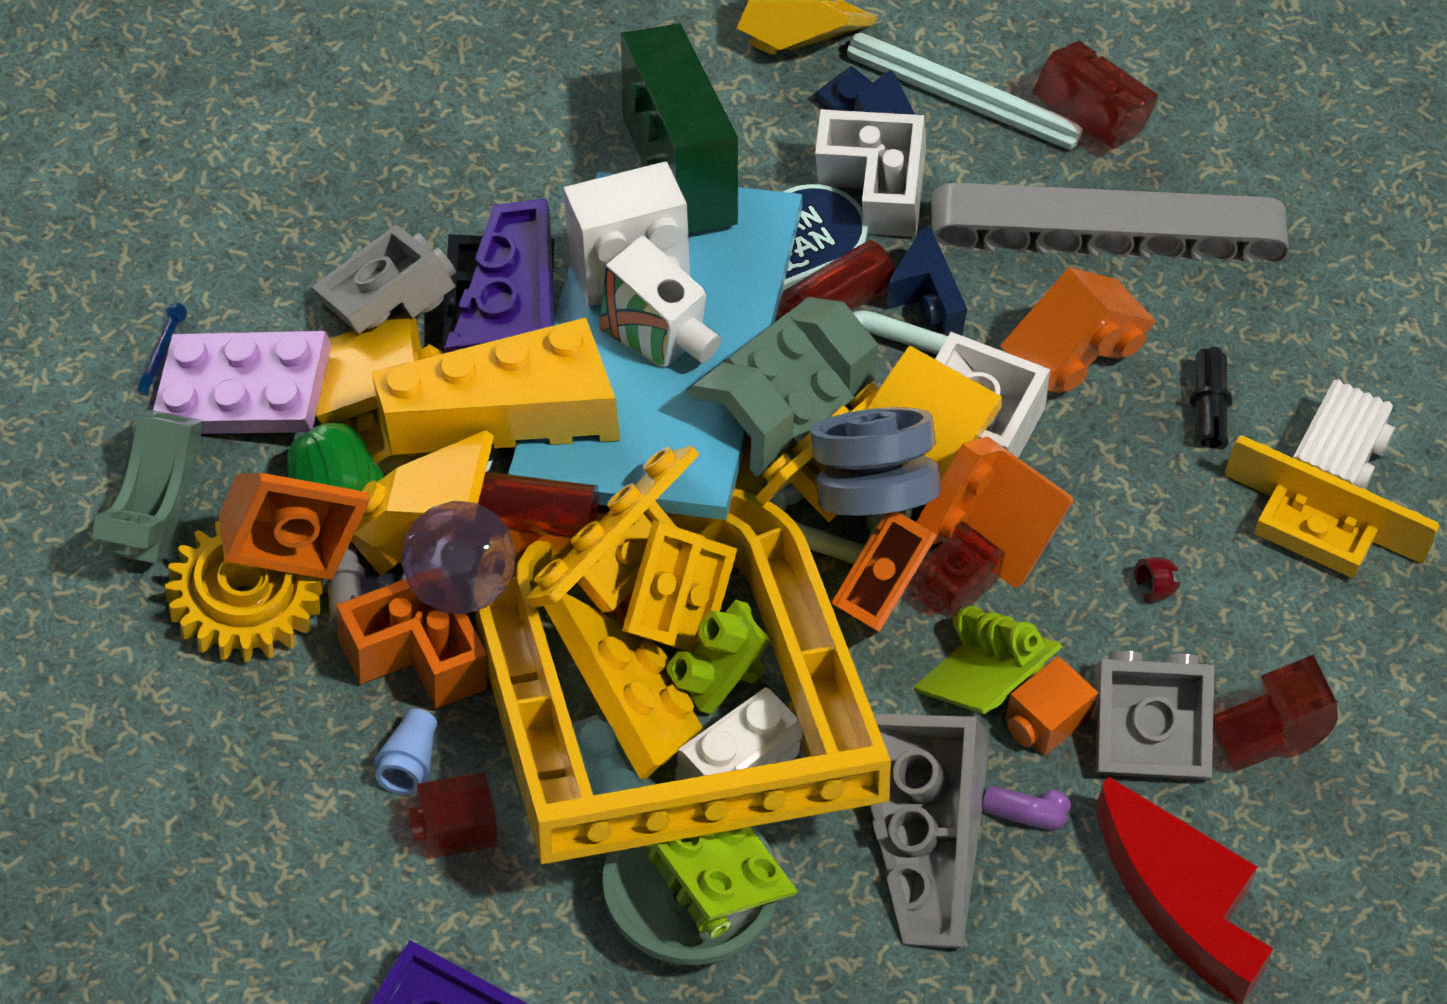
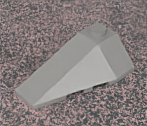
[870,714,989,949]

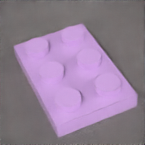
[153,331,332,434]

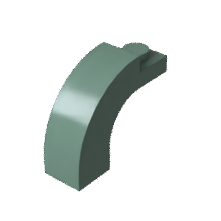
[91,410,204,564]

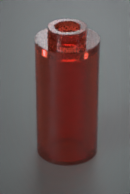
[780,240,896,316]
[475,471,599,539]

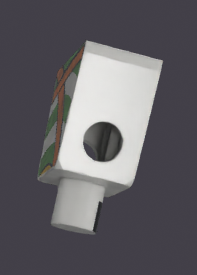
[599,235,721,367]

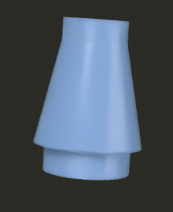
[374,708,437,795]

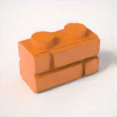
[831,511,937,632]

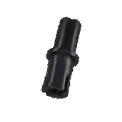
[1190,346,1233,450]

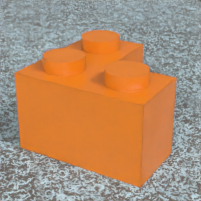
[1000,267,1157,393]
[336,566,488,709]

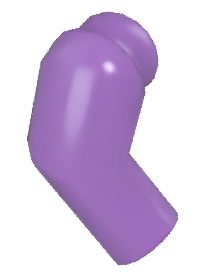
[983,785,1071,831]

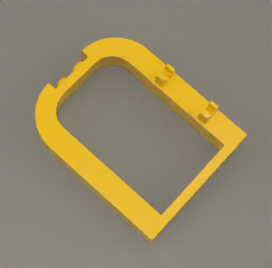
[473,488,891,865]

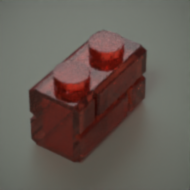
[1033,40,1159,149]

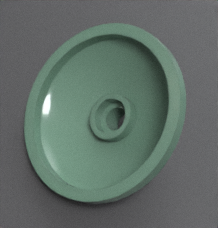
[602,826,778,965]

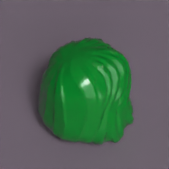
[287,423,385,491]

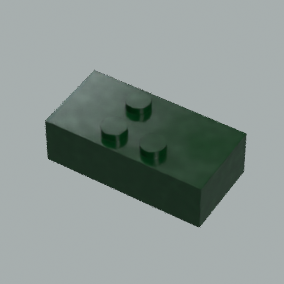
[621,23,738,233]

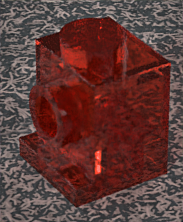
[915,520,1005,617]

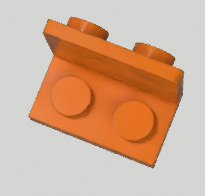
[916,437,1074,588]

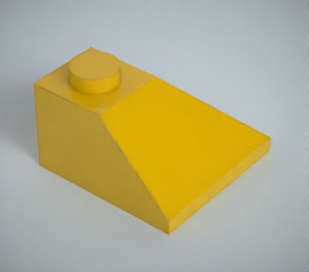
[737,0,878,55]
[354,430,494,567]

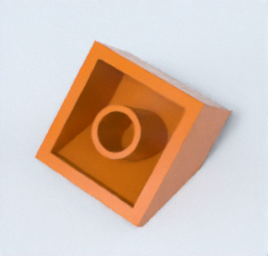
[219,473,370,580]

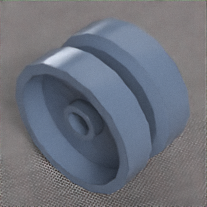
[810,407,942,516]

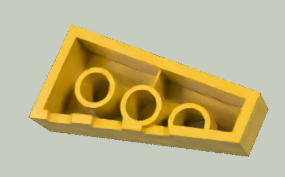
[371,318,620,455]

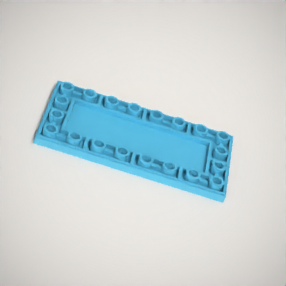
[506,172,803,520]

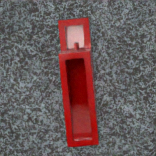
[1095,776,1273,1004]

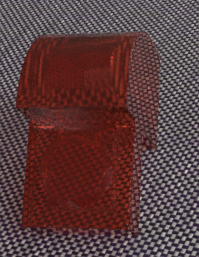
[1213,654,1338,772]

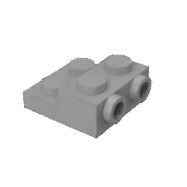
[312,224,456,334]
[1094,651,1214,780]

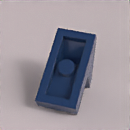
[815,65,915,115]
[885,227,967,336]

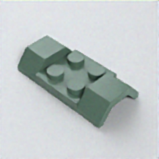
[687,297,878,477]

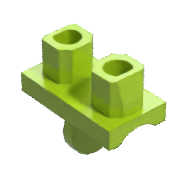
[667,600,771,714]

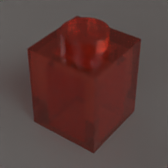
[408,772,497,859]

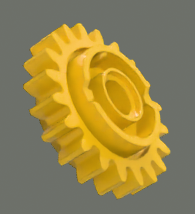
[165,521,323,663]

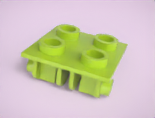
[913,606,1062,715]
[646,827,798,938]

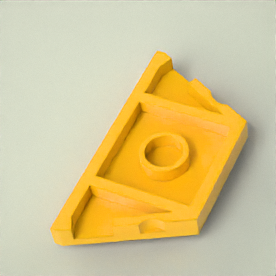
[544,593,704,780]

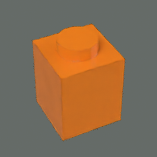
[1005,655,1099,756]

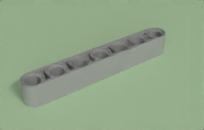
[931,183,1289,264]

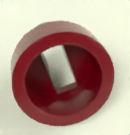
[1134,557,1181,603]

